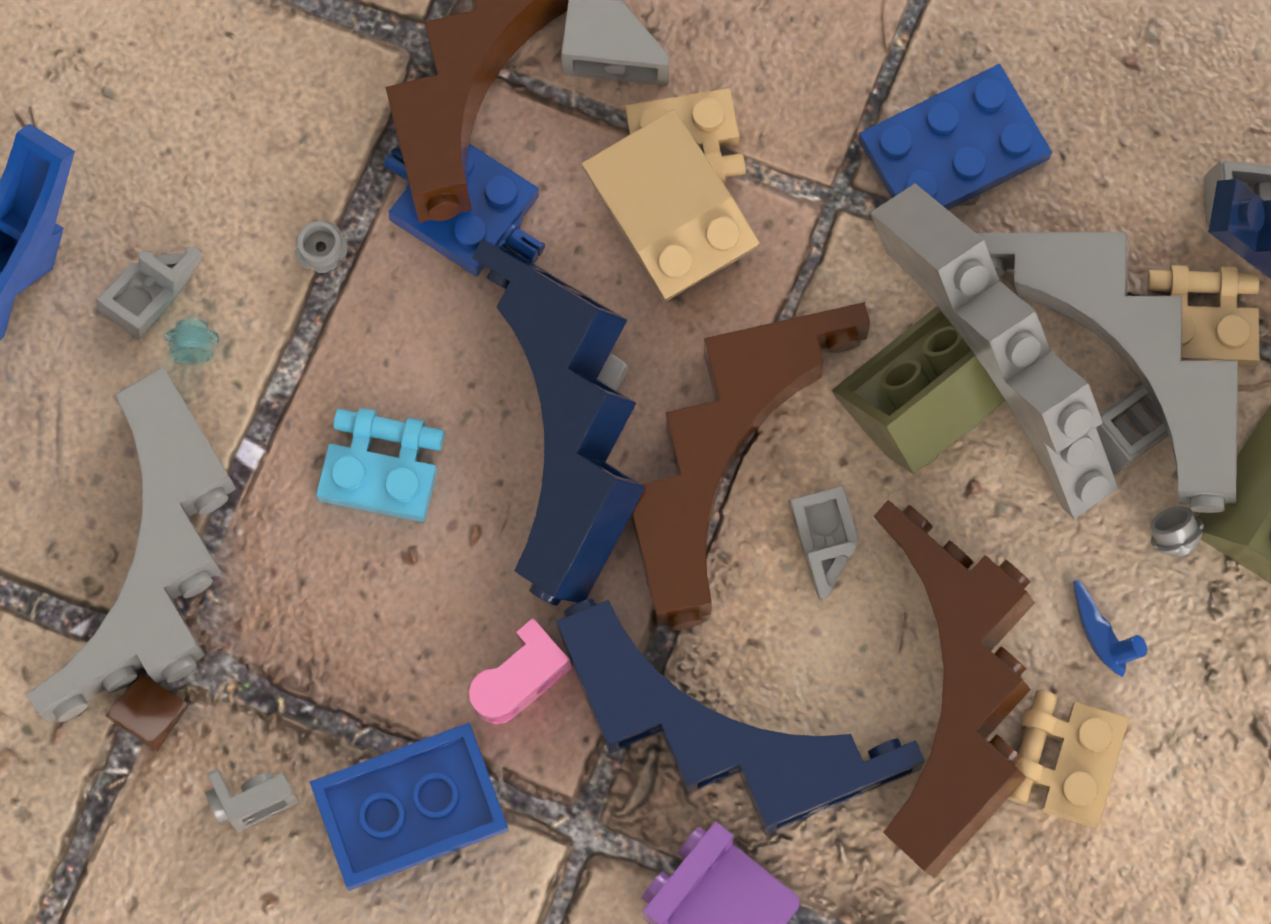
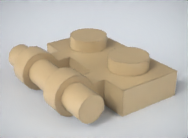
[625,88,746,183]
[1147,265,1260,367]
[1008,690,1129,828]

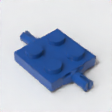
[383,144,545,277]

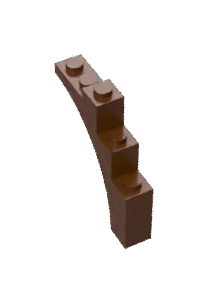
[874,500,1035,878]

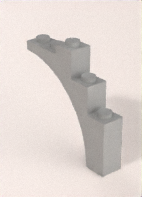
[870,184,1118,519]
[27,367,236,723]

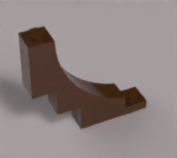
[385,0,569,223]
[631,302,870,630]

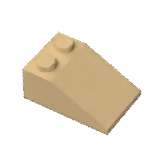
[581,109,760,304]

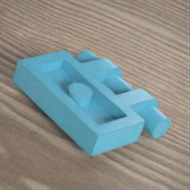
[316,407,445,523]

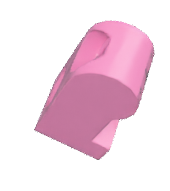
[469,618,572,725]

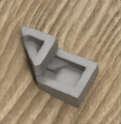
[96,247,203,340]
[788,485,858,599]

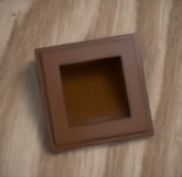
[105,674,189,751]

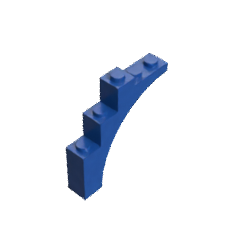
[0,124,75,340]

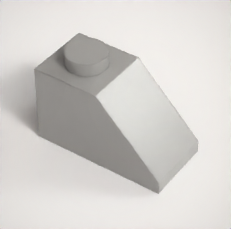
[561,0,669,86]

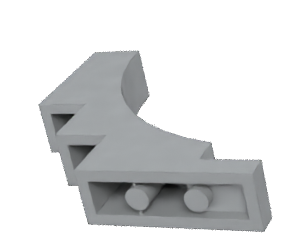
[977,232,1238,513]

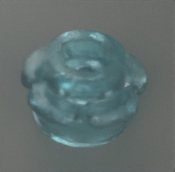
[165,319,219,364]

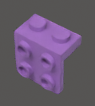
[641,821,800,924]

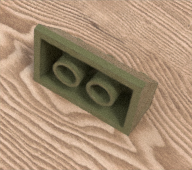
[831,306,1006,474]
[1198,405,1271,584]

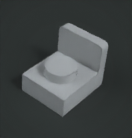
[205,768,300,832]

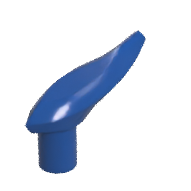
[1073,580,1147,677]

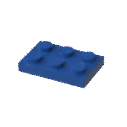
[858,63,1052,210]
[310,722,509,891]

